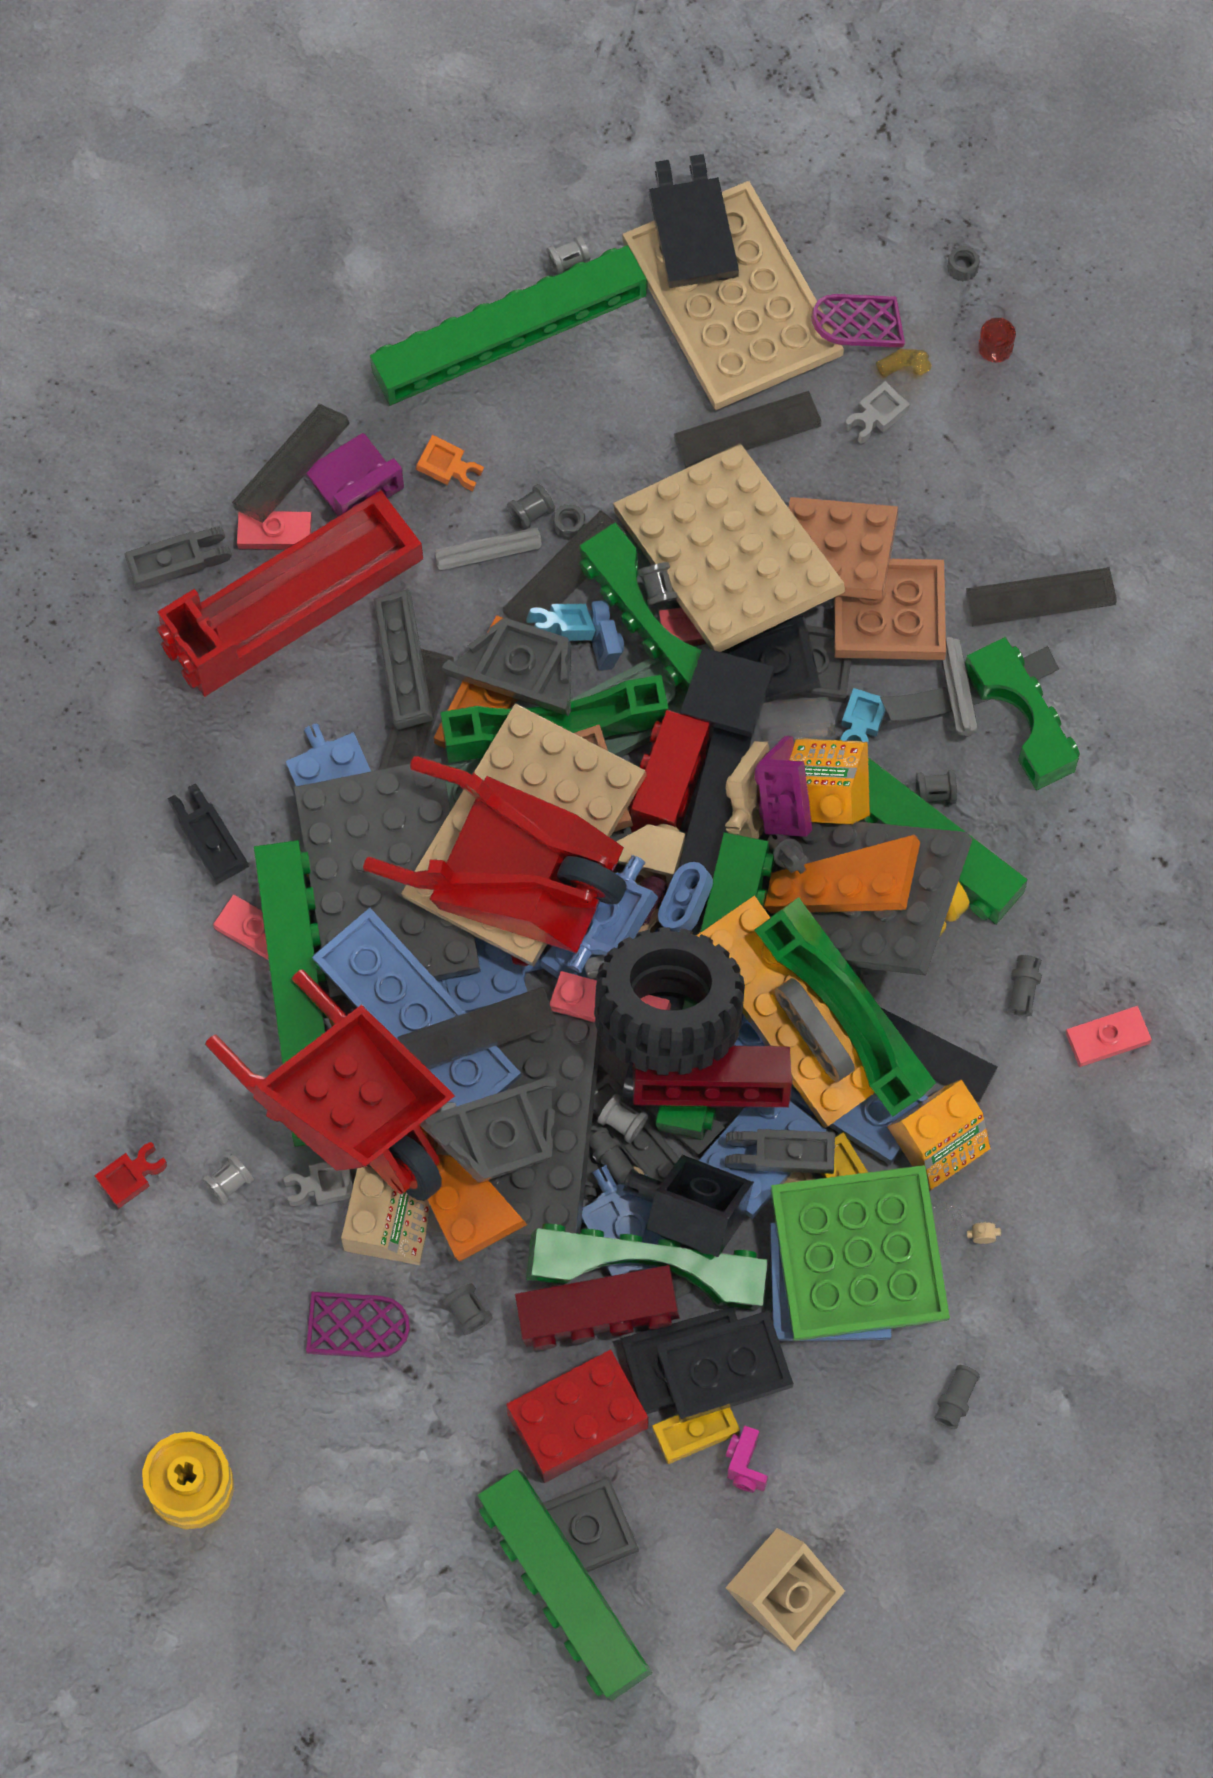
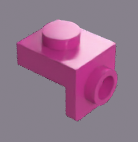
[726,1425,768,1493]

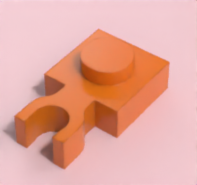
[415,434,484,491]

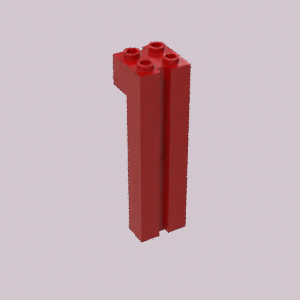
[157,490,423,697]

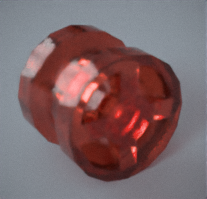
[978,317,1016,363]

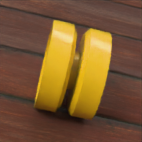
[142,1431,234,1529]

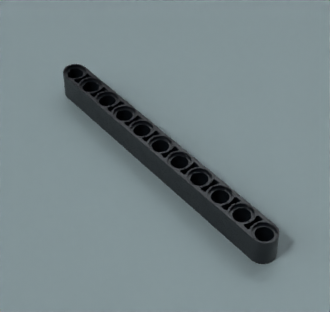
[622,727,752,1106]

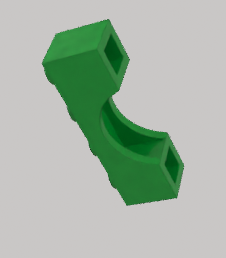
[965,637,1080,791]

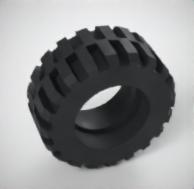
[594,927,745,1075]

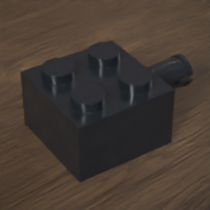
[623,1154,754,1257]

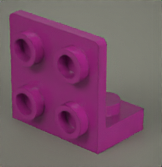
[305,433,404,517]
[755,736,812,837]

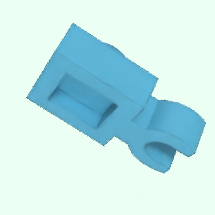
[526,604,596,641]
[840,688,886,742]

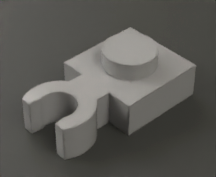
[845,381,910,444]
[283,1161,353,1206]

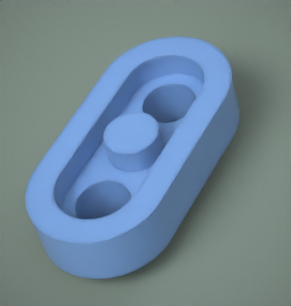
[658,862,713,932]

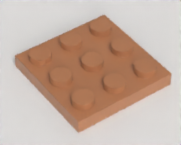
[788,497,898,600]
[834,559,946,660]

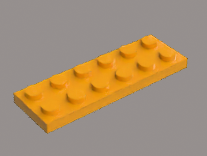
[696,896,875,1128]

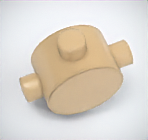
[967,1222,1001,1244]

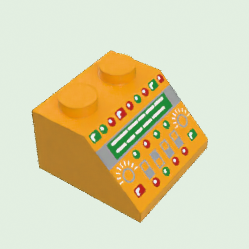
[789,739,870,824]
[887,1080,991,1191]

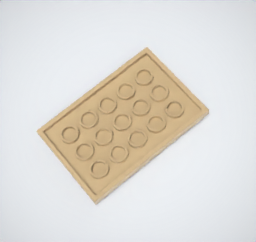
[622,181,844,411]
[613,443,845,652]
[401,703,647,967]

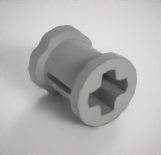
[546,235,591,275]
[597,1094,648,1143]
[203,1154,254,1205]

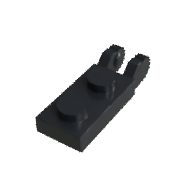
[168,783,249,885]

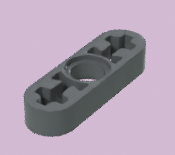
[775,978,855,1082]

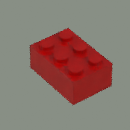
[628,710,709,833]
[506,1349,649,1483]

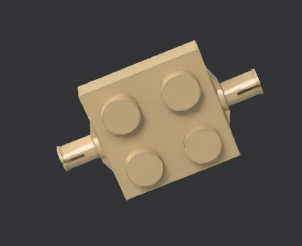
[725,741,770,839]

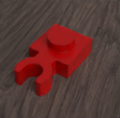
[94,1142,167,1209]

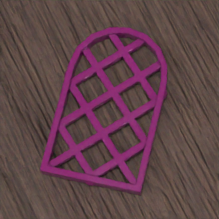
[811,294,905,348]
[306,1291,410,1358]

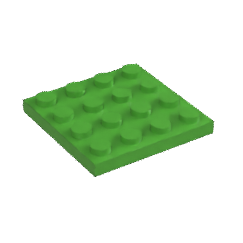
[770,1165,950,1341]

